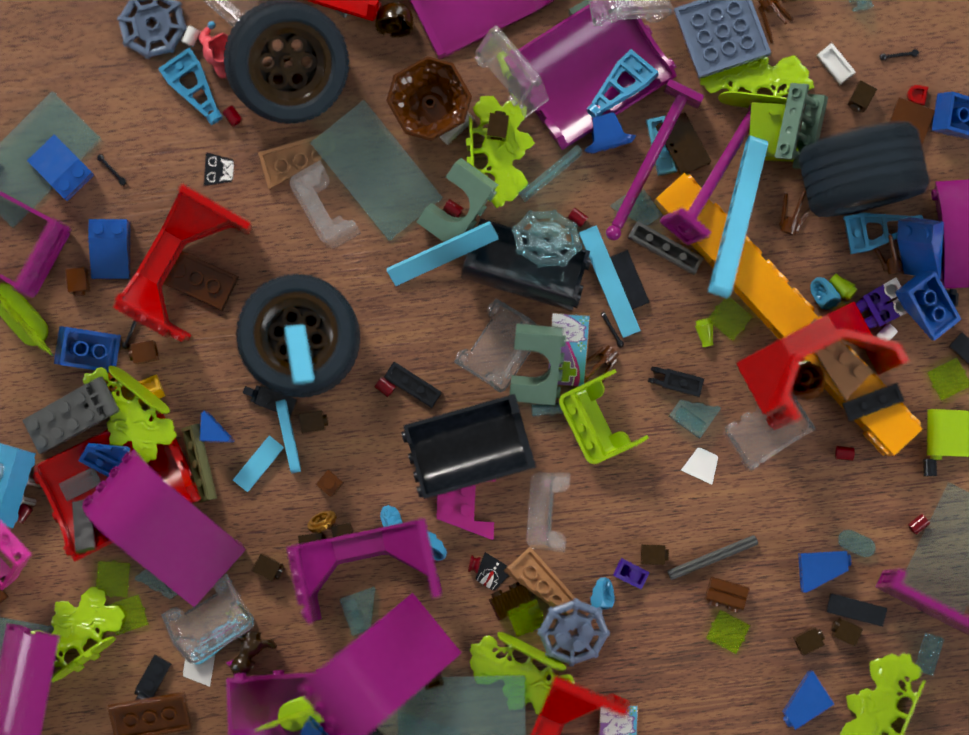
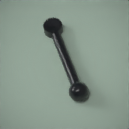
[879,49,919,61]
[97,154,127,185]
[601,312,624,348]
[122,320,137,349]

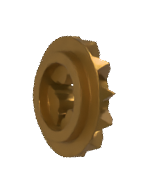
[307,511,337,533]

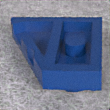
[78,443,131,477]

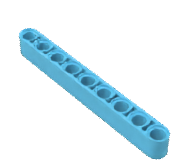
[708,135,768,298]

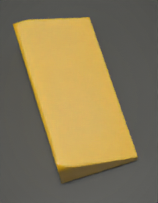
[121,374,165,406]

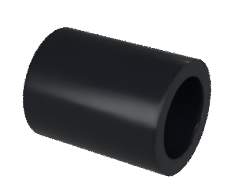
[923,459,937,477]

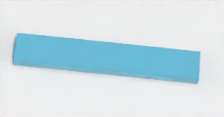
[387,221,499,286]
[579,225,641,338]

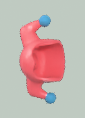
[198,21,228,78]

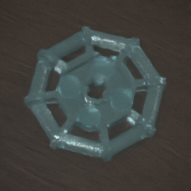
[512,209,582,268]

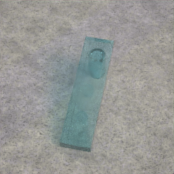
[519,144,583,203]

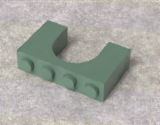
[417,158,498,242]
[510,323,566,405]

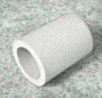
[181,26,200,47]
[876,323,898,341]

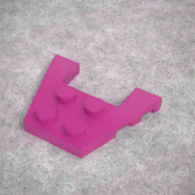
[437,479,496,540]

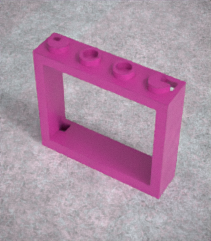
[0,520,32,591]

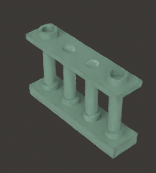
[775,83,828,170]

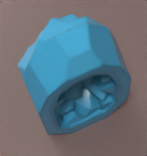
[810,277,841,310]
[380,505,403,527]
[428,531,447,561]
[590,577,615,610]

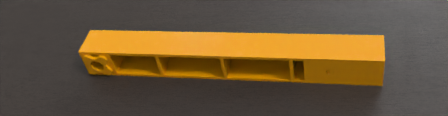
[653,173,923,457]

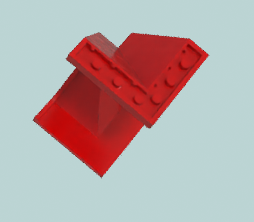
[112,184,252,342]
[736,301,909,430]
[531,675,630,735]

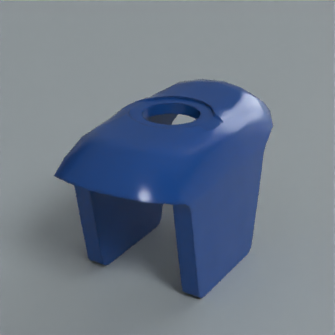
[583,112,636,154]

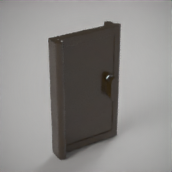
[655,112,712,175]

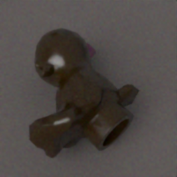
[226,632,277,675]

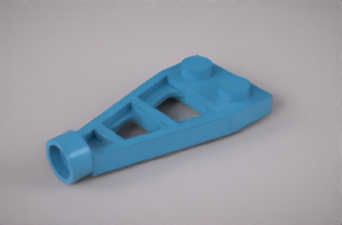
[158,47,223,125]
[586,49,659,118]
[843,213,923,254]

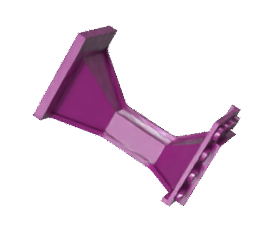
[286,518,443,624]

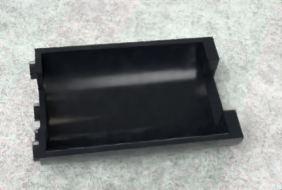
[461,218,591,312]
[401,394,536,499]

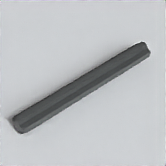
[667,535,758,580]

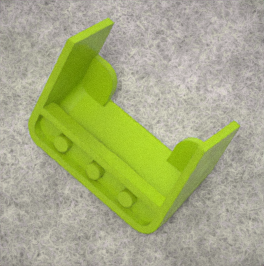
[559,369,649,464]

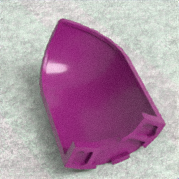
[0,623,61,735]

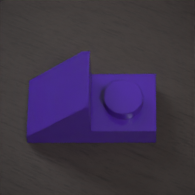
[613,558,650,590]

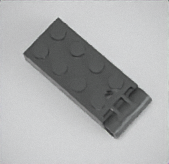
[22,376,120,454]

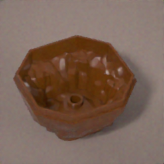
[386,56,472,141]

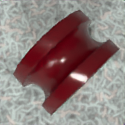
[468,555,481,574]

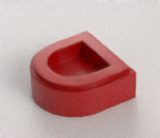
[907,85,929,106]

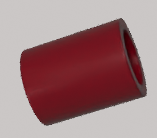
[222,105,243,127]
[443,199,464,217]
[567,207,589,228]
[374,377,396,397]
[835,446,855,461]
[18,503,33,524]
[908,514,930,535]

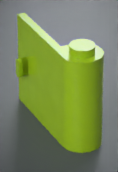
[749,102,798,162]
[927,409,969,460]

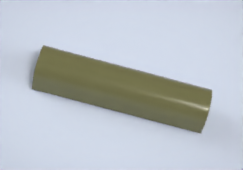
[181,424,217,503]

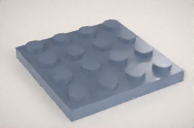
[674,0,771,79]

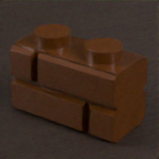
[704,577,750,613]

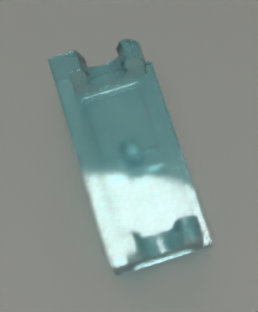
[915,633,944,676]

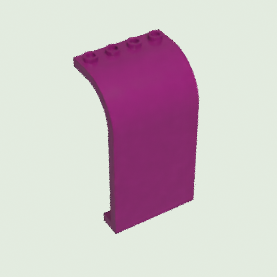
[409,0,554,59]
[82,449,246,607]
[875,569,969,635]
[297,593,461,735]

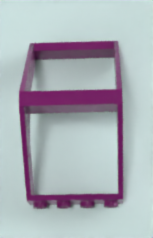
[0,191,72,297]

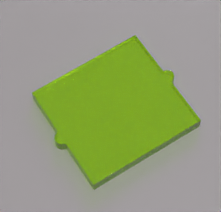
[708,297,753,341]
[927,358,969,401]
[96,560,130,598]
[106,594,149,636]
[507,599,544,637]
[706,610,750,654]

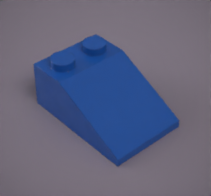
[932,91,969,139]
[27,134,94,202]
[897,217,944,279]
[88,219,131,279]
[895,271,961,341]
[54,326,121,372]

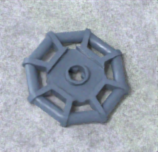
[117,0,187,59]
[537,598,610,666]

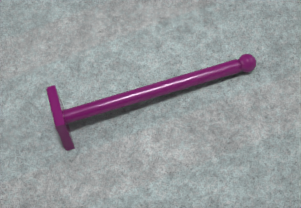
[606,79,704,240]
[660,104,751,245]

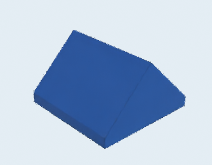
[200,411,235,443]

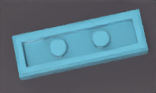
[646,116,677,176]
[284,325,314,384]
[233,435,285,492]

